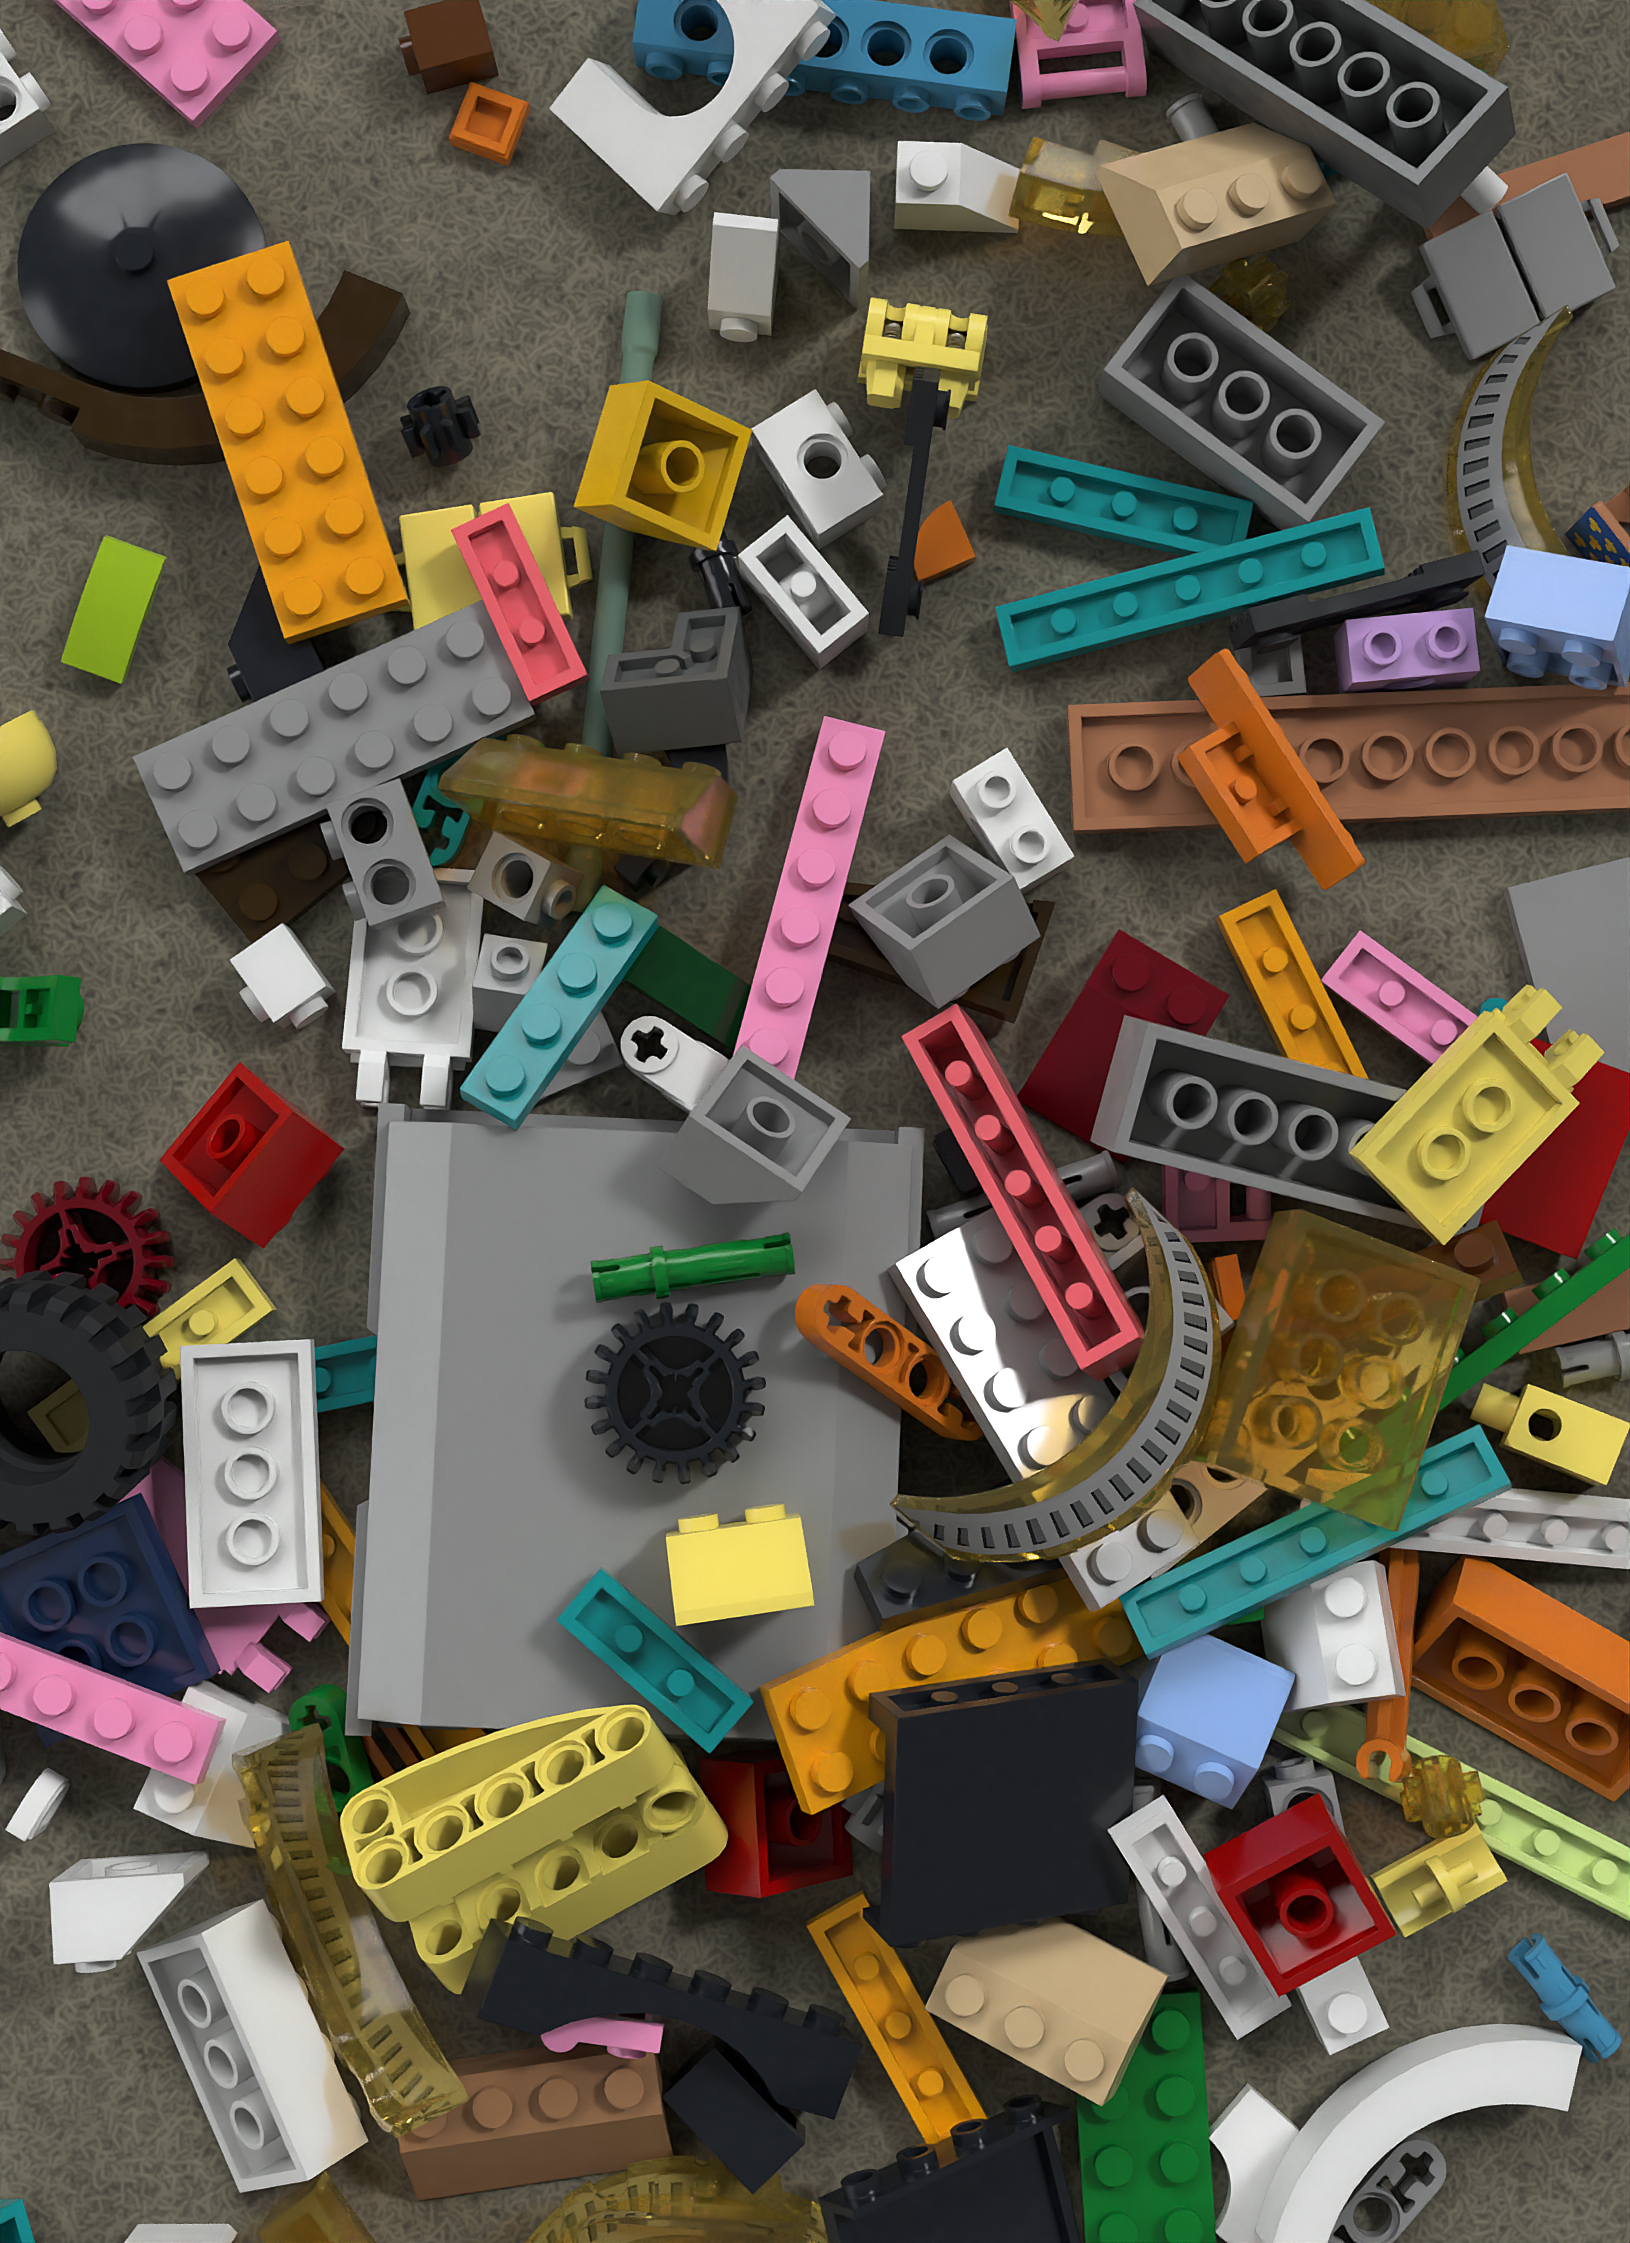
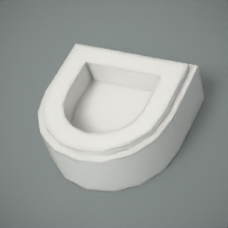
[5,1768,70,1841]

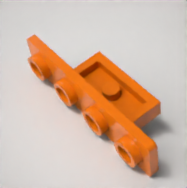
[1176,648,1365,890]

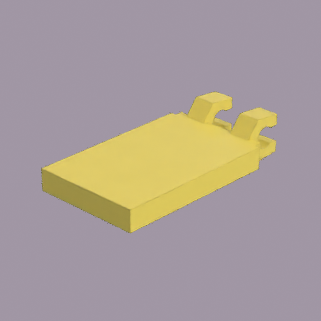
[1349,984,1605,1245]

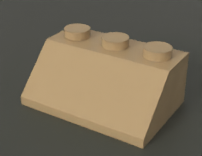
[1095,123,1337,286]
[924,1916,1169,2106]

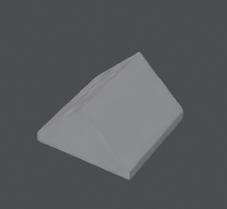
[770,169,870,311]

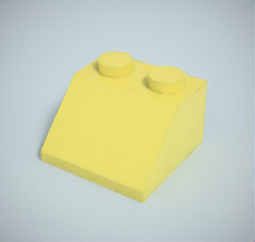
[666,1503,815,1626]

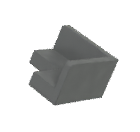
[600,606,753,754]

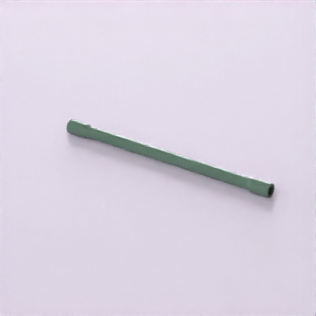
[565,291,663,916]

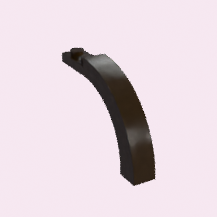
[0,270,411,466]

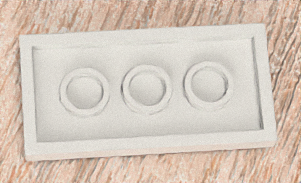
[180,1339,325,1608]

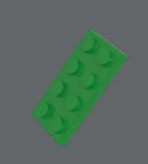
[1075,1988,1216,2243]

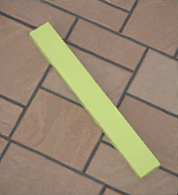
[1211,1635,1630,1921]

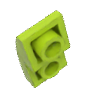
[61,535,167,684]

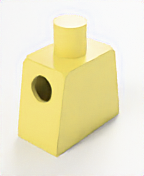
[1469,1383,1630,1487]

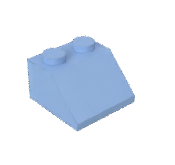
[1135,1634,1295,1810]

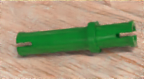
[590,1232,795,1303]

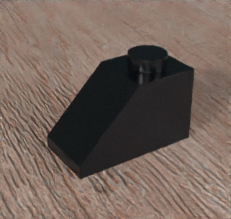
[227,564,327,703]

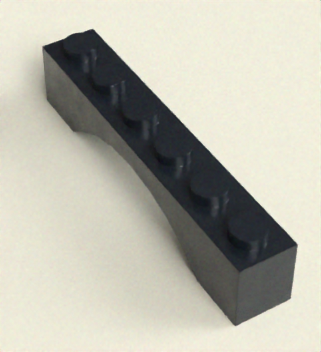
[461,1916,863,2120]

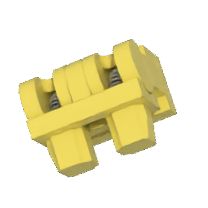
[857,297,988,419]

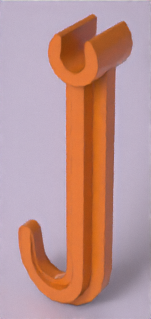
[1356,1547,1420,1783]

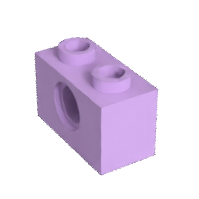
[1333,608,1480,694]

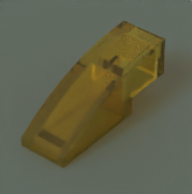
[1008,136,1142,238]

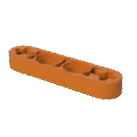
[795,1284,985,1441]

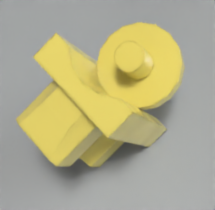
[1370,1820,1508,1937]

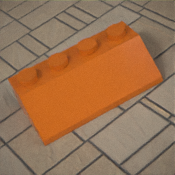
[1411,1554,1630,1802]

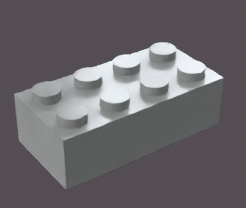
[1096,275,1385,530]

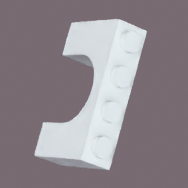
[549,0,836,215]

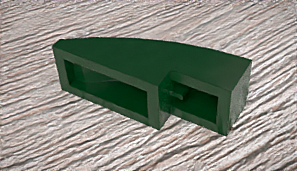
[568,887,752,1052]

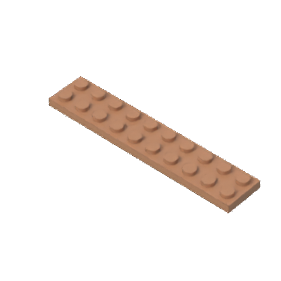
[1066,682,1630,835]

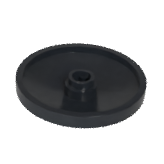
[17,143,268,394]

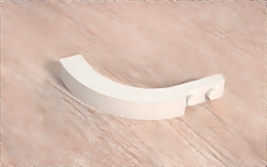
[1255,2024,1582,2243]

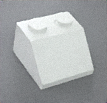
[1260,1560,1406,1714]
[133,1679,291,1851]
[49,1850,210,1973]

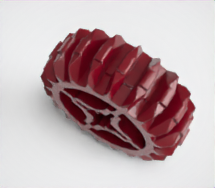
[0,1177,175,1326]

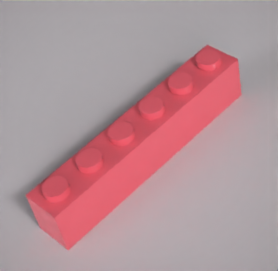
[901,1003,1156,1382]

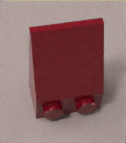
[1017,929,1230,1165]

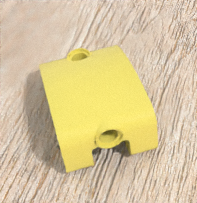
[340,1705,729,1994]

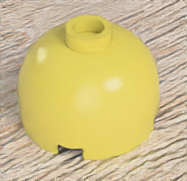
[0,710,57,827]

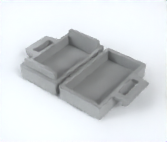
[1410,173,1619,360]

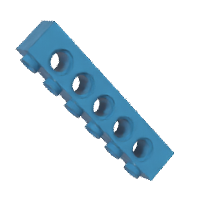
[632,0,1017,121]

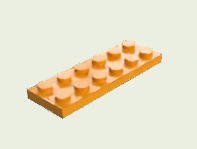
[167,241,410,644]
[758,1578,1145,1815]

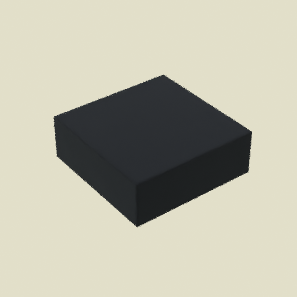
[932,1128,981,1194]

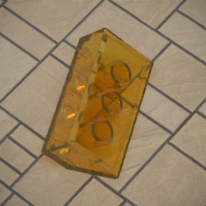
[438,734,738,870]

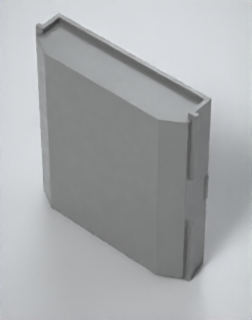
[345,1103,925,1743]

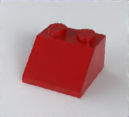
[159,1062,344,1249]
[699,1748,853,1898]
[1204,1793,1397,1997]

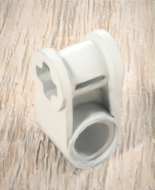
[621,1016,730,1114]

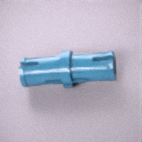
[1508,1933,1622,2063]

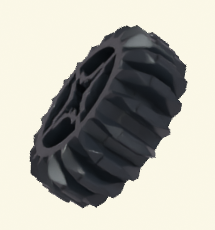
[584,1302,766,1484]

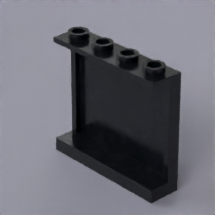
[862,1658,1139,1948]
[818,2094,1081,2243]

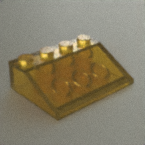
[1190,1209,1481,1532]

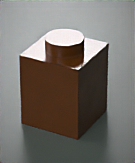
[398,0,499,95]

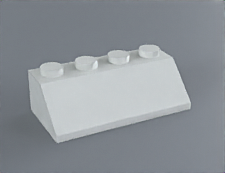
[136,1899,368,2193]

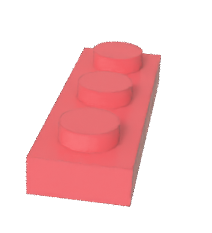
[451,503,590,706]

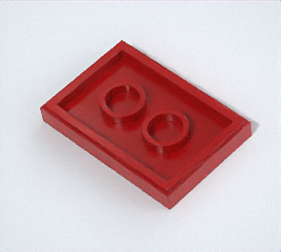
[1479,1038,1630,1260]

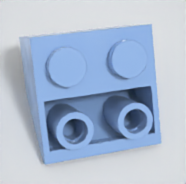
[1484,545,1630,690]

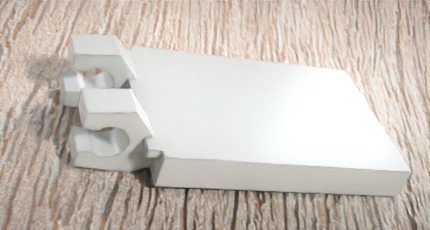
[342,867,486,1110]

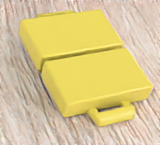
[393,492,593,630]

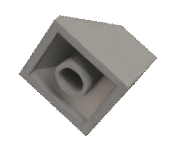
[657,1045,851,1204]

